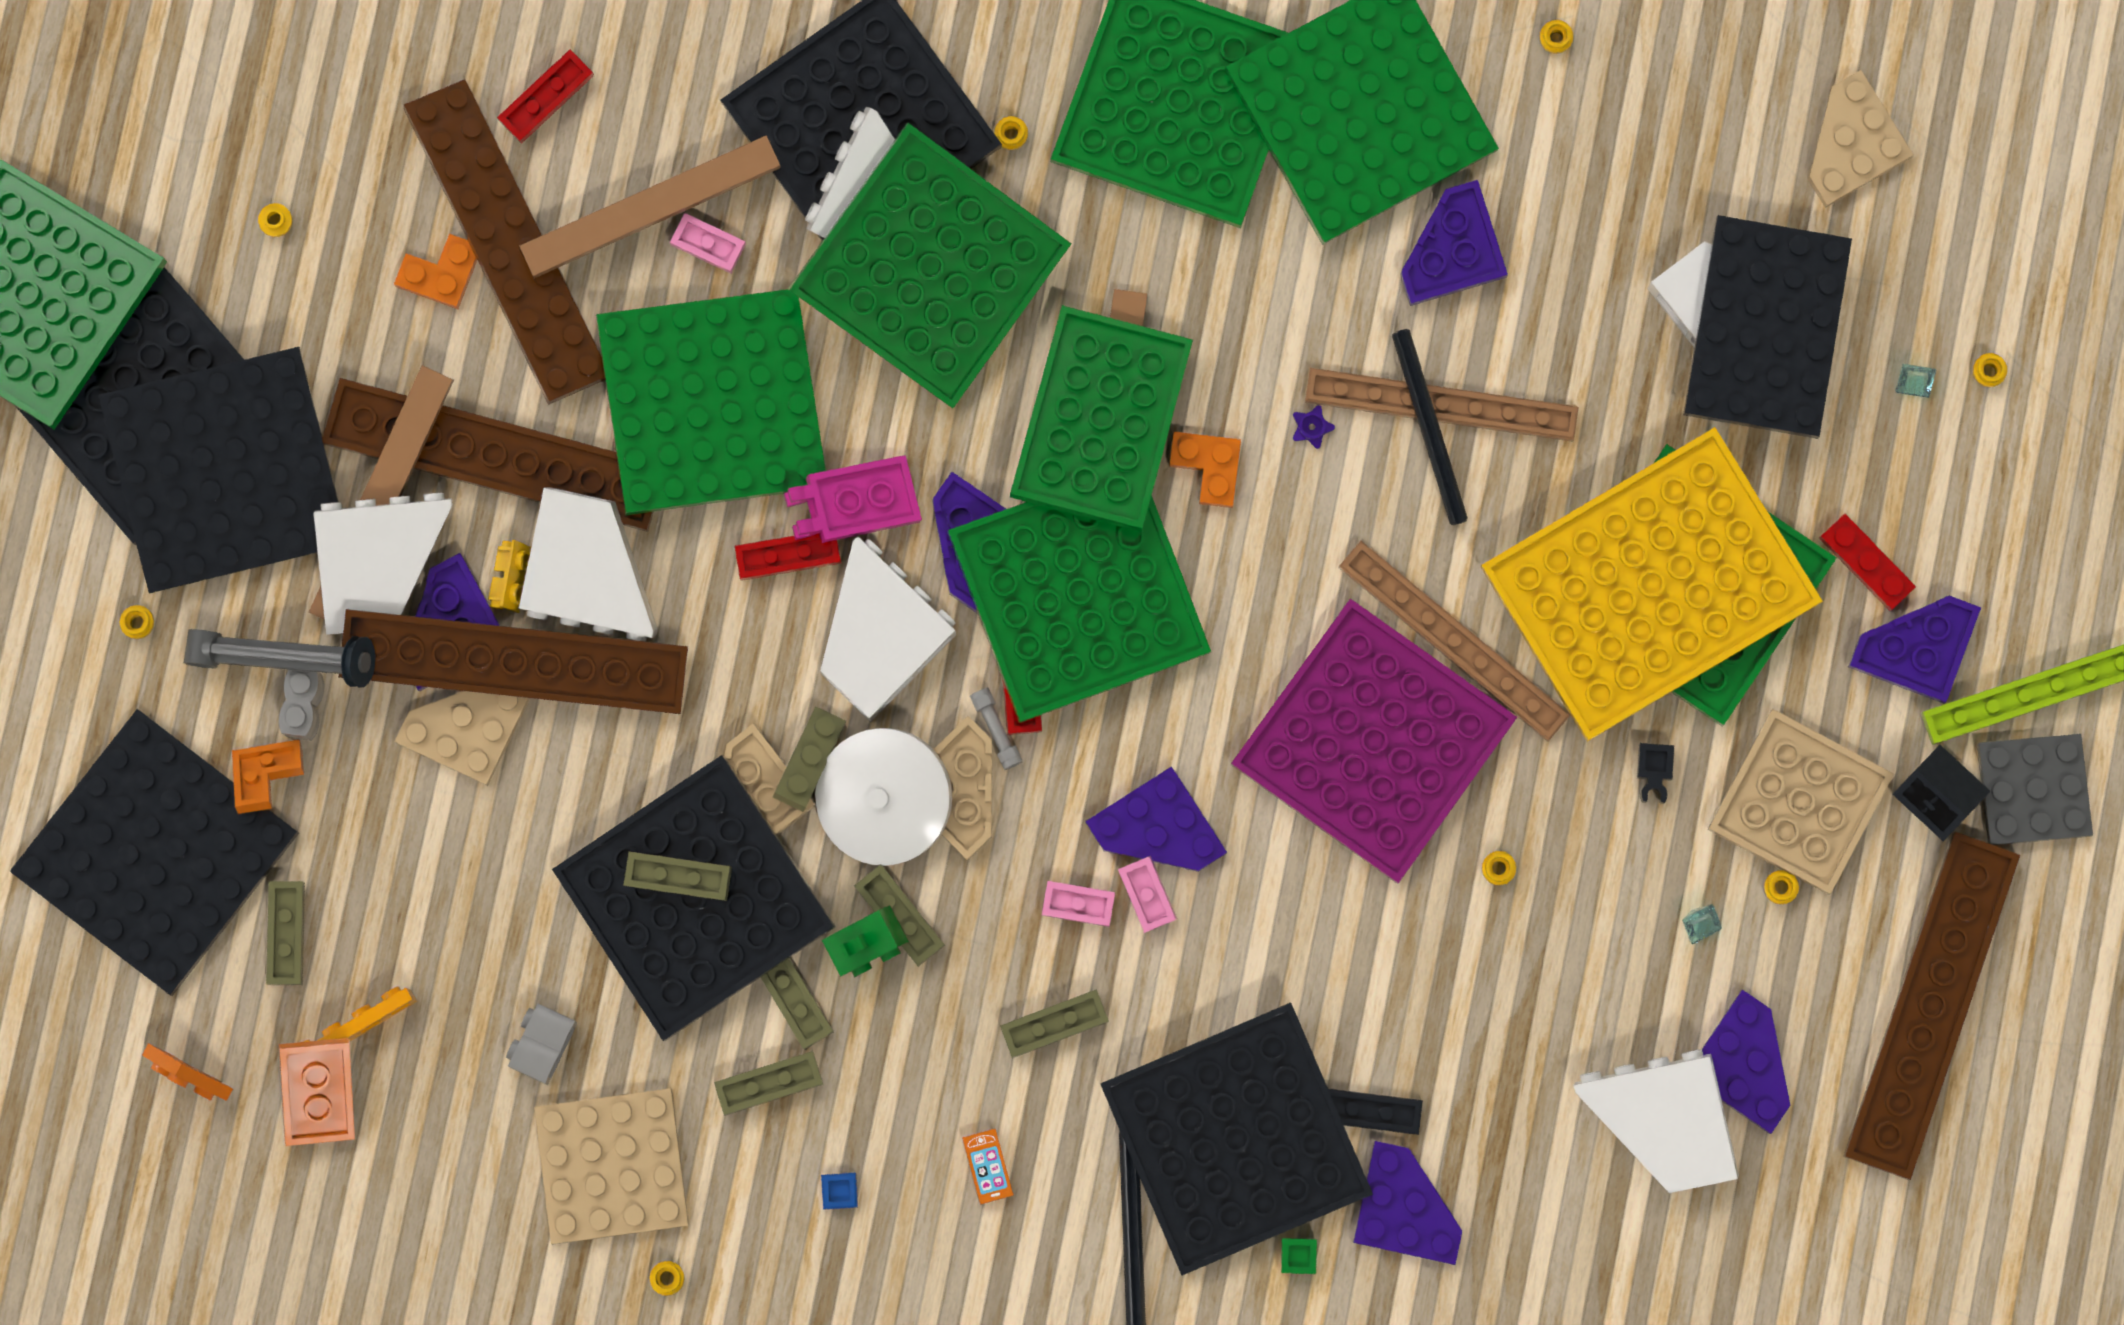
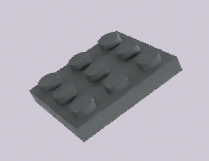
[1977,734,2093,845]

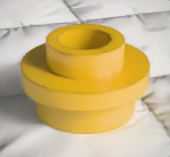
[1540,20,1574,54]
[994,116,1028,150]
[258,203,292,237]
[1973,353,2007,387]
[119,605,154,639]
[1482,851,1516,886]
[1764,870,1799,905]
[650,1261,685,1296]

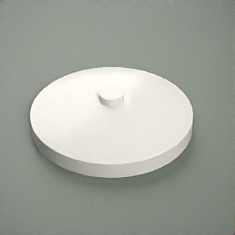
[815,728,952,866]

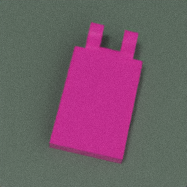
[784,455,922,543]

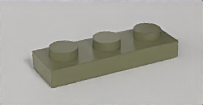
[773,706,846,812]
[624,852,732,901]
[854,865,945,967]
[266,881,305,985]
[761,958,834,1050]
[1000,989,1109,1059]
[714,1051,824,1116]

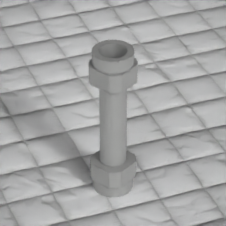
[970,688,1023,770]

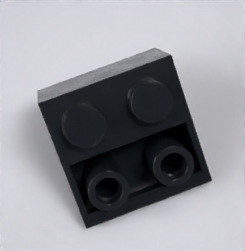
[1892,745,1991,841]

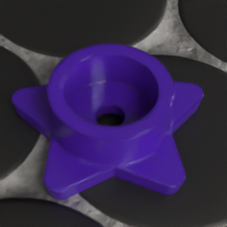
[1293,405,1335,449]

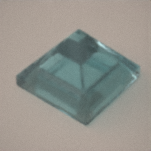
[1895,364,1936,398]
[1682,904,1722,945]

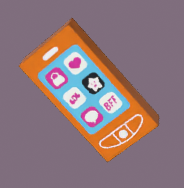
[962,1129,1014,1205]

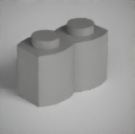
[279,670,324,741]
[506,1004,577,1085]

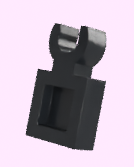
[1637,743,1674,804]

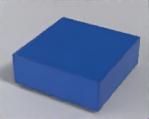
[821,1173,858,1210]

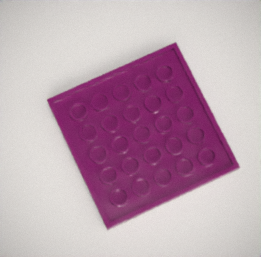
[1231,598,1517,884]

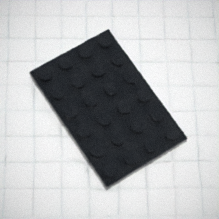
[1683,215,1852,439]

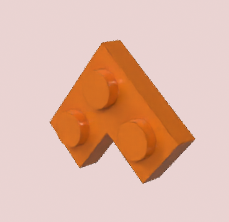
[394,234,477,309]
[1170,432,1241,508]
[232,739,304,814]
[142,1043,233,1101]

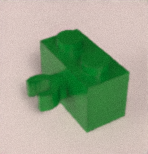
[822,905,909,978]

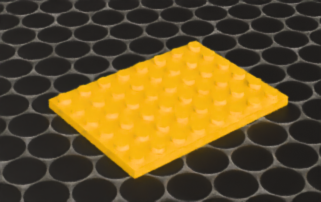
[1481,427,1823,742]

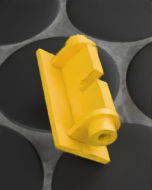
[488,540,531,613]

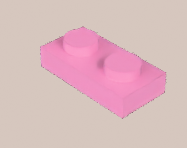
[670,213,746,274]
[1118,856,1177,933]
[1042,881,1115,927]

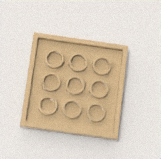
[1707,709,1894,895]
[534,1088,689,1245]

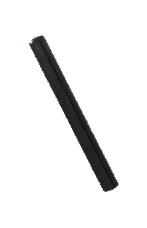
[1392,329,1468,525]
[1119,1132,1146,1325]

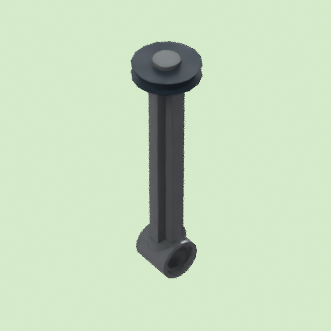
[183,629,376,688]

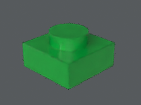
[1281,1238,1317,1274]

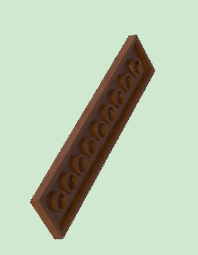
[403,79,605,405]
[322,378,654,532]
[338,609,688,714]
[1843,832,2020,1180]

